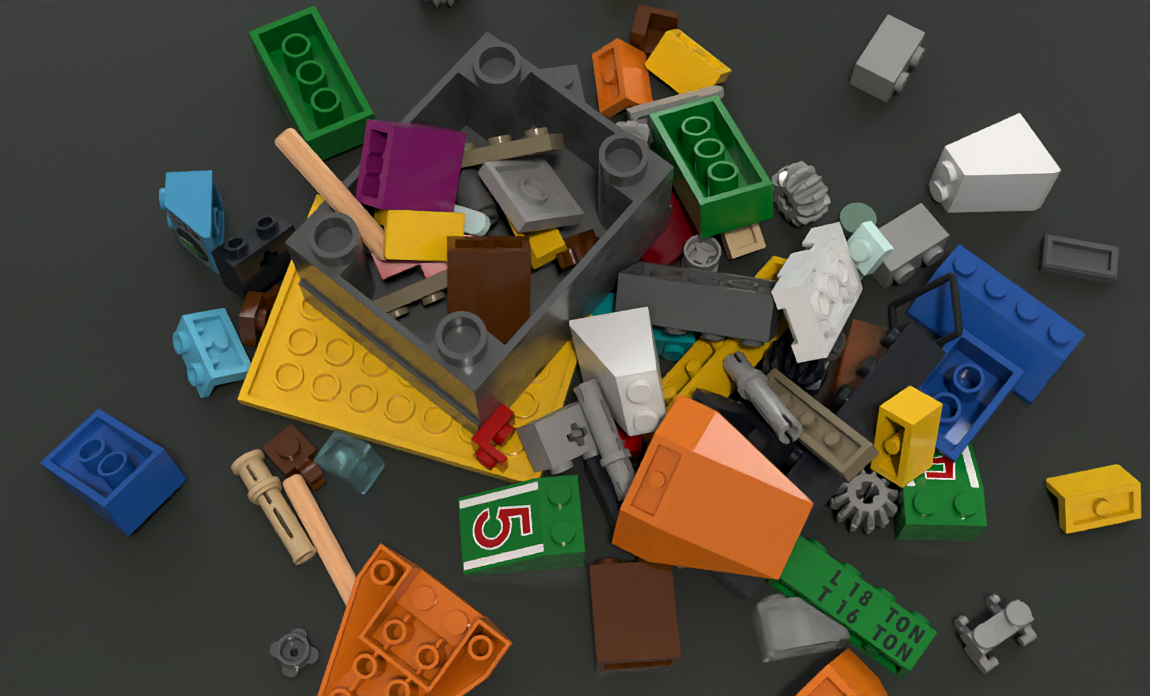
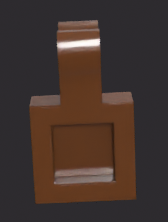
[556,229,600,269]
[238,284,280,346]
[261,424,327,492]

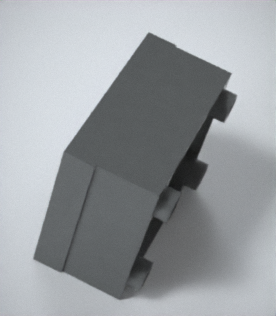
[285,31,674,435]

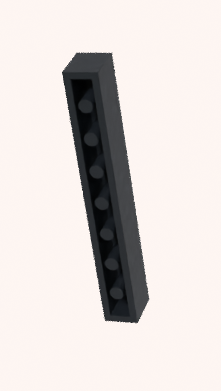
[706,322,946,600]

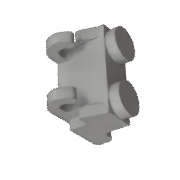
[954,594,1037,675]

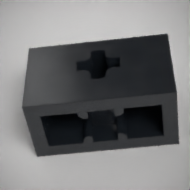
[211,211,296,299]

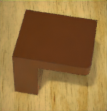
[630,4,680,57]

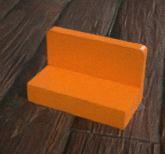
[592,38,653,118]

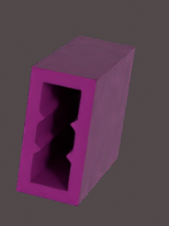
[355,119,466,212]

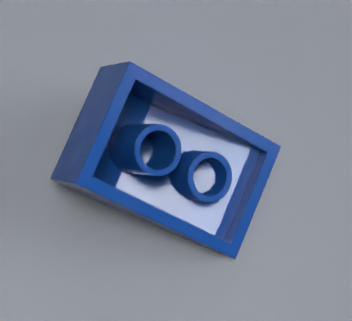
[918,329,1025,463]
[40,408,187,537]

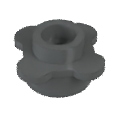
[270,628,319,678]

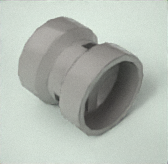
[681,234,721,272]

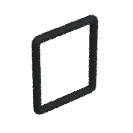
[888,272,963,347]

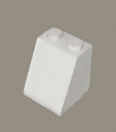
[928,113,1061,213]
[569,306,667,436]

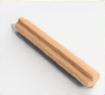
[274,128,387,261]
[283,474,356,606]

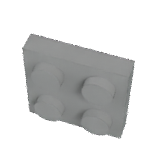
[478,156,584,233]

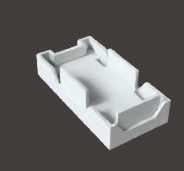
[771,222,863,363]

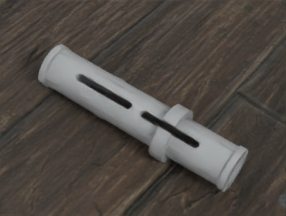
[723,351,803,444]
[573,379,635,501]

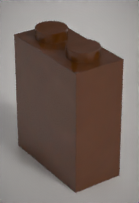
[447,236,531,345]
[588,558,681,673]

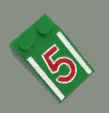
[892,443,987,541]
[458,475,585,577]

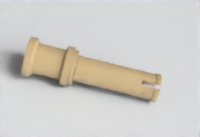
[231,449,318,565]

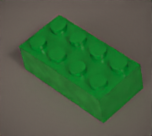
[249,6,375,161]
[649,95,773,239]

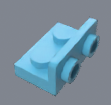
[172,308,251,398]

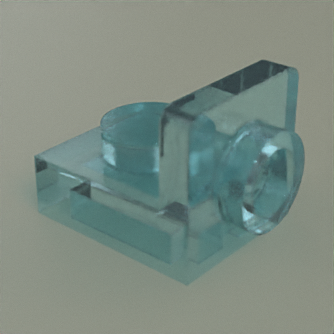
[313,430,385,495]

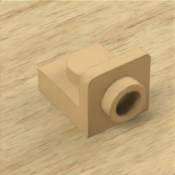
[720,223,766,260]

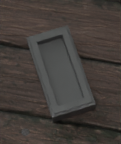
[1039,234,1119,285]

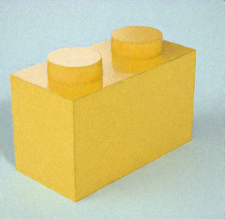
[870,386,943,488]

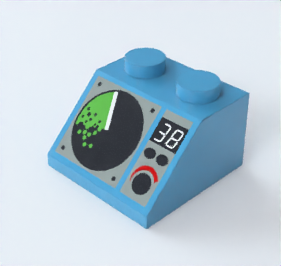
[159,170,225,274]

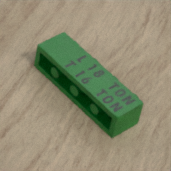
[766,536,937,681]

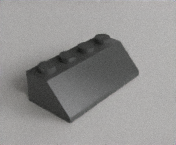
[615,261,783,347]

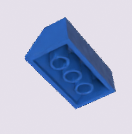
[906,244,1086,406]

